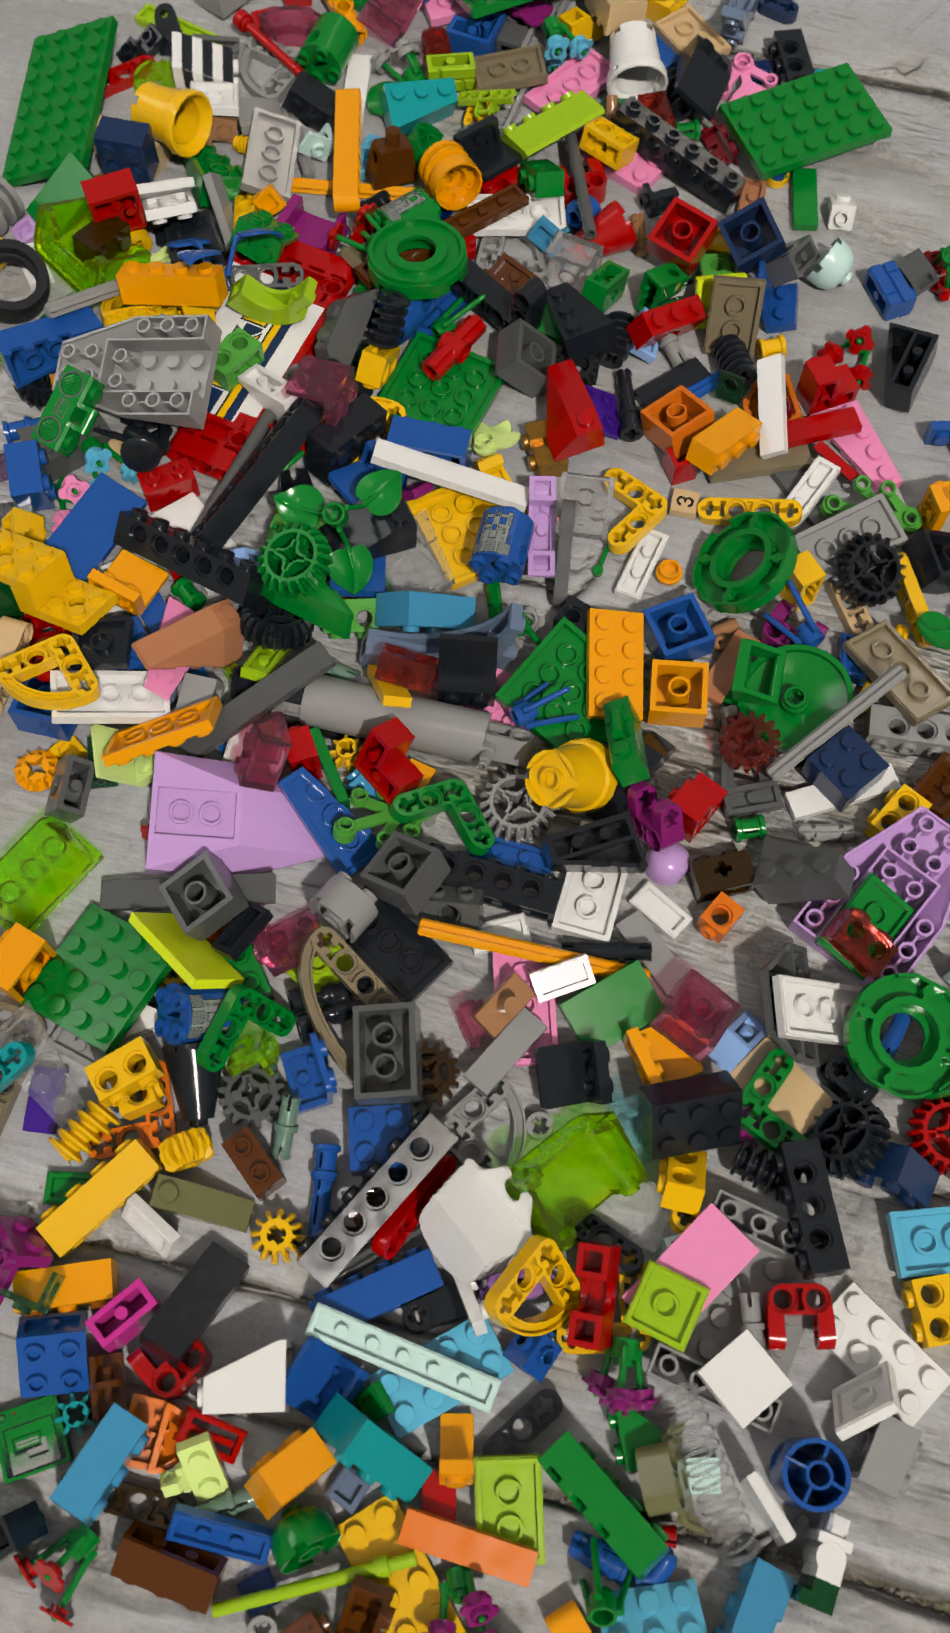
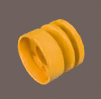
[418,140,483,210]

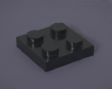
[70,616,135,670]

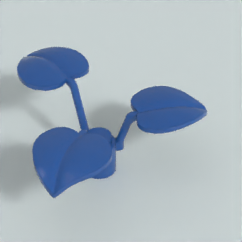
[166,228,283,291]

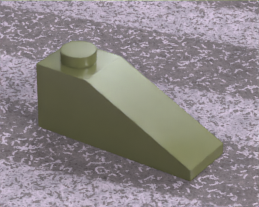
[149,1174,256,1233]

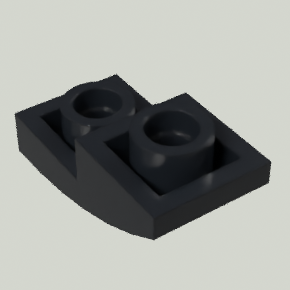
[116,22,168,63]

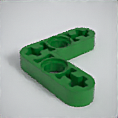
[390,778,495,856]
[195,984,295,1072]
[741,1048,807,1153]

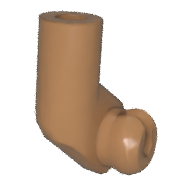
[606,95,618,122]
[711,617,739,651]

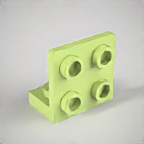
[90,724,161,788]

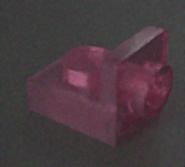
[455,999,484,1051]

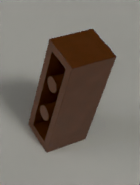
[110,1520,229,1615]

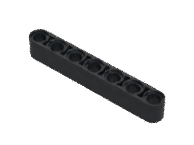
[191,395,324,549]

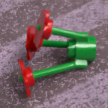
[13,1523,101,1627]

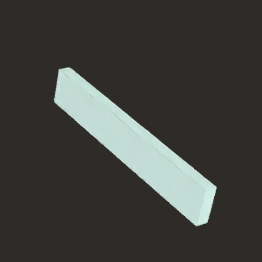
[304,1302,502,1413]

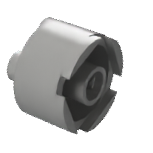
[308,871,378,943]

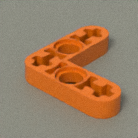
[87,1058,178,1162]

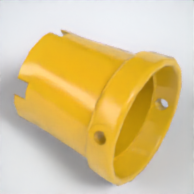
[131,81,213,158]
[525,738,618,813]

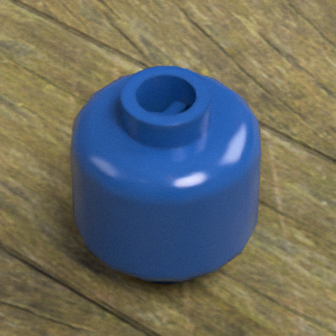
[565,195,601,232]

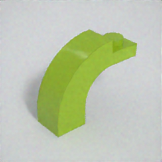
[227,273,318,325]

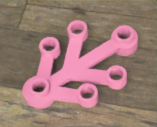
[721,52,778,103]

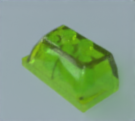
[0,816,104,932]

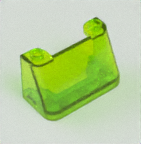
[33,197,151,291]
[505,1111,649,1252]

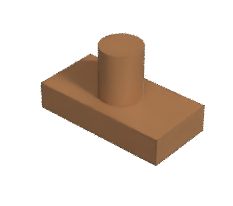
[471,973,536,1038]

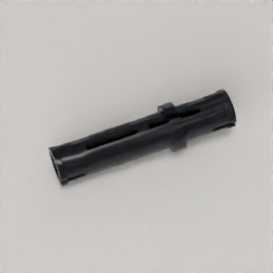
[561,939,652,963]

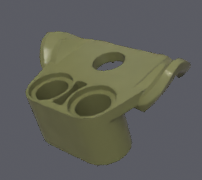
[635,1422,707,1534]

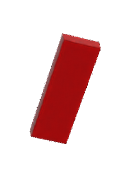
[787,407,862,448]

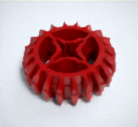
[906,1096,950,1179]

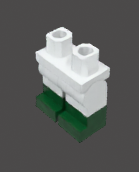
[789,1512,854,1616]

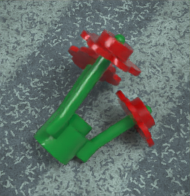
[328,202,381,253]

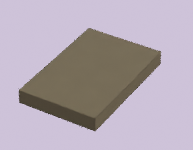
[474,44,548,95]
[703,275,766,357]

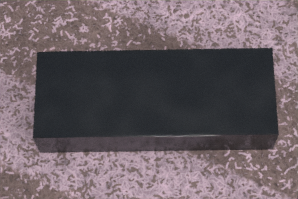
[139,1241,250,1369]

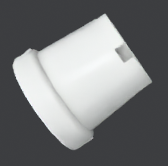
[606,20,669,105]

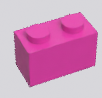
[84,1278,162,1353]

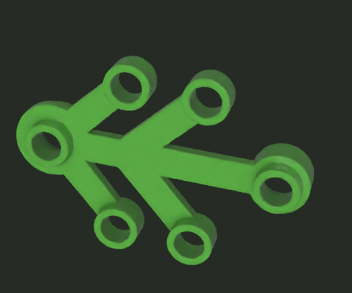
[819,475,923,533]
[332,788,436,849]

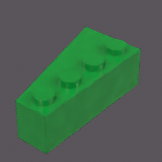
[537,1430,670,1582]

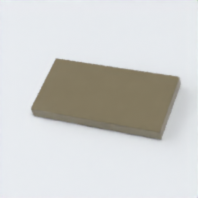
[708,441,813,484]
[842,620,950,727]

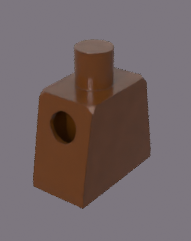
[365,126,417,190]

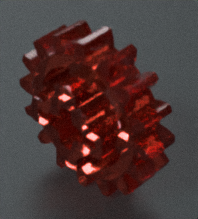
[718,710,782,774]

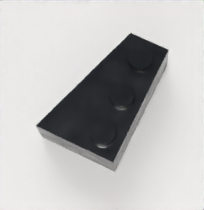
[884,322,939,413]

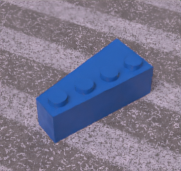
[0,306,104,390]

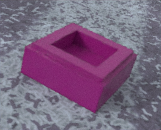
[402,481,434,501]

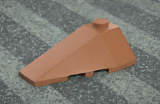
[131,599,243,670]

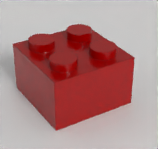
[647,196,718,276]

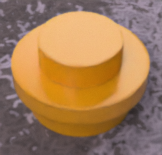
[655,559,683,585]

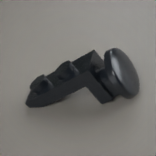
[120,423,173,473]

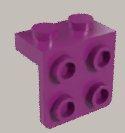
[0,1215,54,1305]

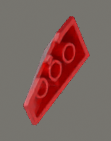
[546,358,605,462]

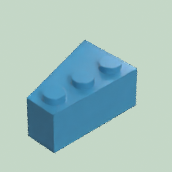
[375,591,476,633]
[49,1403,150,1528]
[712,1555,796,1633]

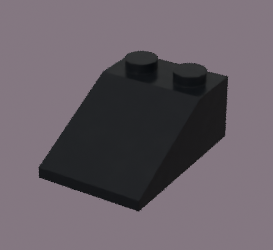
[674,34,732,121]
[164,208,230,279]
[321,497,417,559]
[901,529,950,595]
[438,633,498,708]

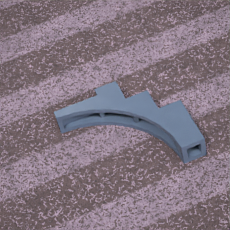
[720,0,759,47]
[359,602,526,679]

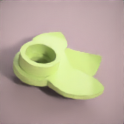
[473,420,521,456]

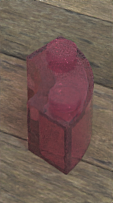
[259,6,321,47]

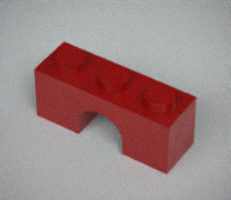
[626,294,708,350]
[567,1240,621,1351]

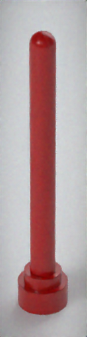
[232,9,307,76]

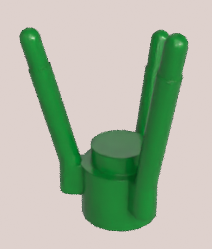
[430,294,486,339]
[580,1536,633,1628]

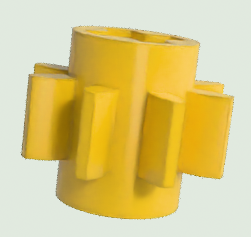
[329,735,362,772]

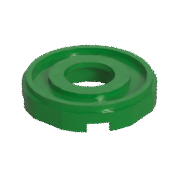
[367,216,468,300]
[692,511,798,614]
[843,973,950,1099]

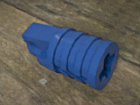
[567,1530,628,1586]

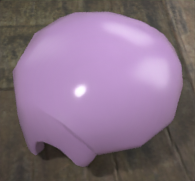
[645,843,690,886]

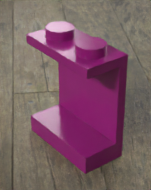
[276,193,349,254]

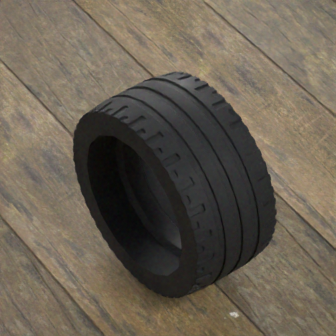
[0,238,49,324]

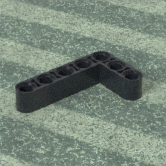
[450,257,548,330]

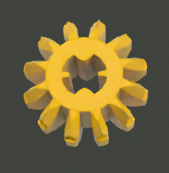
[158,1127,214,1173]
[250,1208,305,1265]

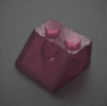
[234,711,292,792]

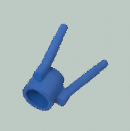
[763,580,825,647]
[509,682,580,731]

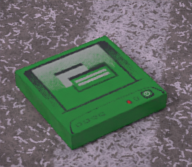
[0,1395,74,1485]

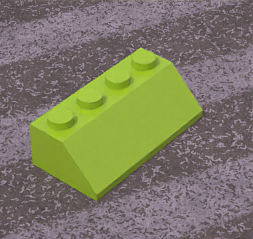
[500,90,606,160]

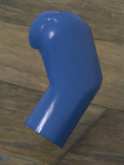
[633,1547,677,1587]

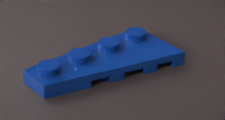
[276,766,383,876]

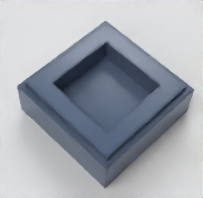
[325,1465,371,1515]

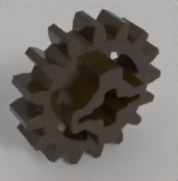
[414,1041,460,1110]

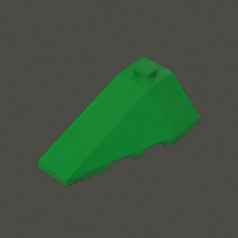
[183,144,243,209]
[261,553,354,639]

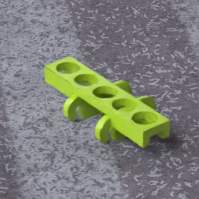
[457,89,517,119]

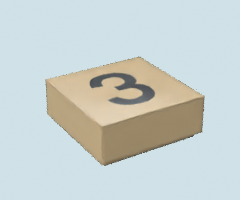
[669,488,700,520]

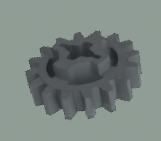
[218,1061,286,1129]

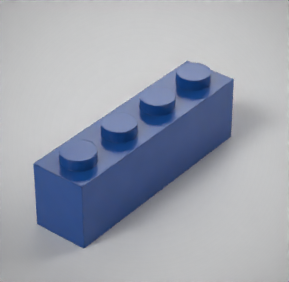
[308,1246,444,1323]

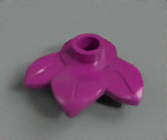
[508,0,553,27]

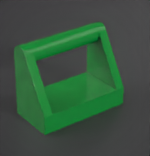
[731,638,787,706]

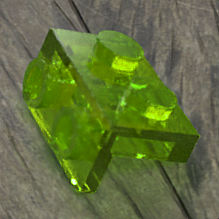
[226,1029,281,1078]

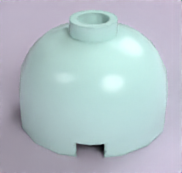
[805,236,854,290]

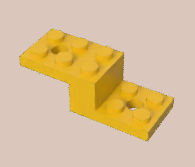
[0,529,119,636]

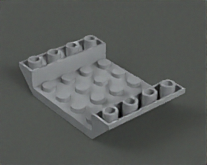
[646,1189,823,1434]

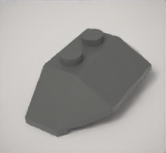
[314,289,381,370]
[760,942,820,1067]

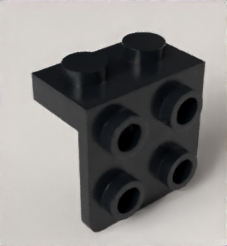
[281,71,336,131]
[453,114,522,181]
[534,1039,614,1109]

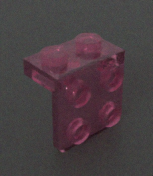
[285,355,358,427]
[253,908,327,977]

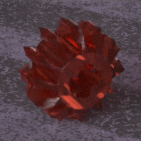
[421,26,452,61]

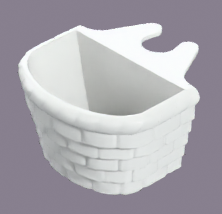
[419,1159,533,1284]

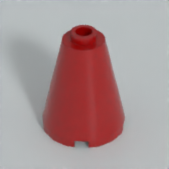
[565,200,637,264]

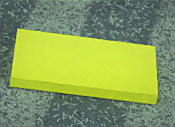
[128,912,244,989]

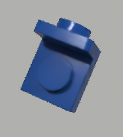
[923,421,950,446]

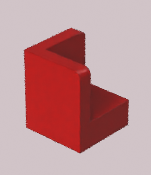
[662,446,698,486]

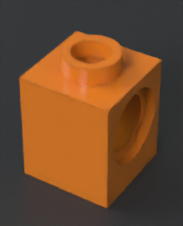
[696,891,745,944]

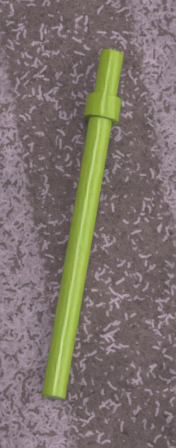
[211,1551,418,1618]

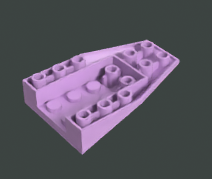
[146,751,325,876]
[788,806,950,987]

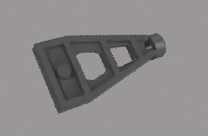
[716,705,784,819]

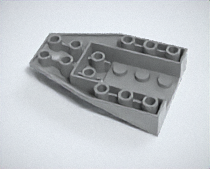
[52,315,222,430]

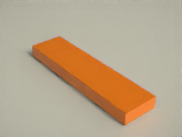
[397,1505,539,1588]

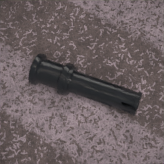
[615,368,644,442]

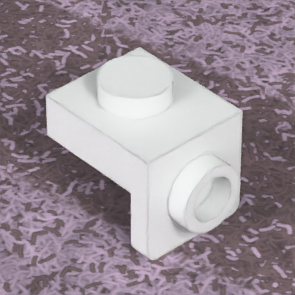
[827,193,857,231]

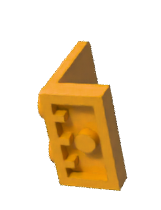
[917,481,950,531]
[87,549,169,618]
[623,1016,703,1085]

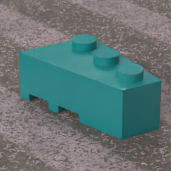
[380,77,458,135]
[312,1392,434,1505]

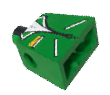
[634,262,692,313]

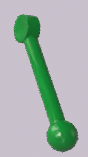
[592,528,613,577]

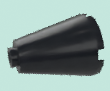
[162,1041,222,1127]

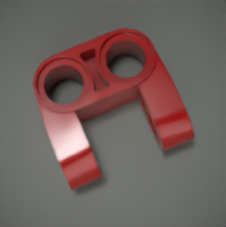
[559,156,608,209]
[763,1283,836,1350]
[126,1337,213,1400]

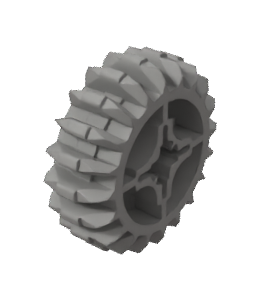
[479,768,556,844]

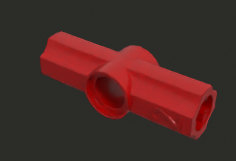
[422,314,486,381]

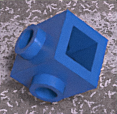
[502,1332,563,1383]

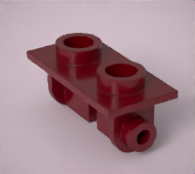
[701,117,739,166]

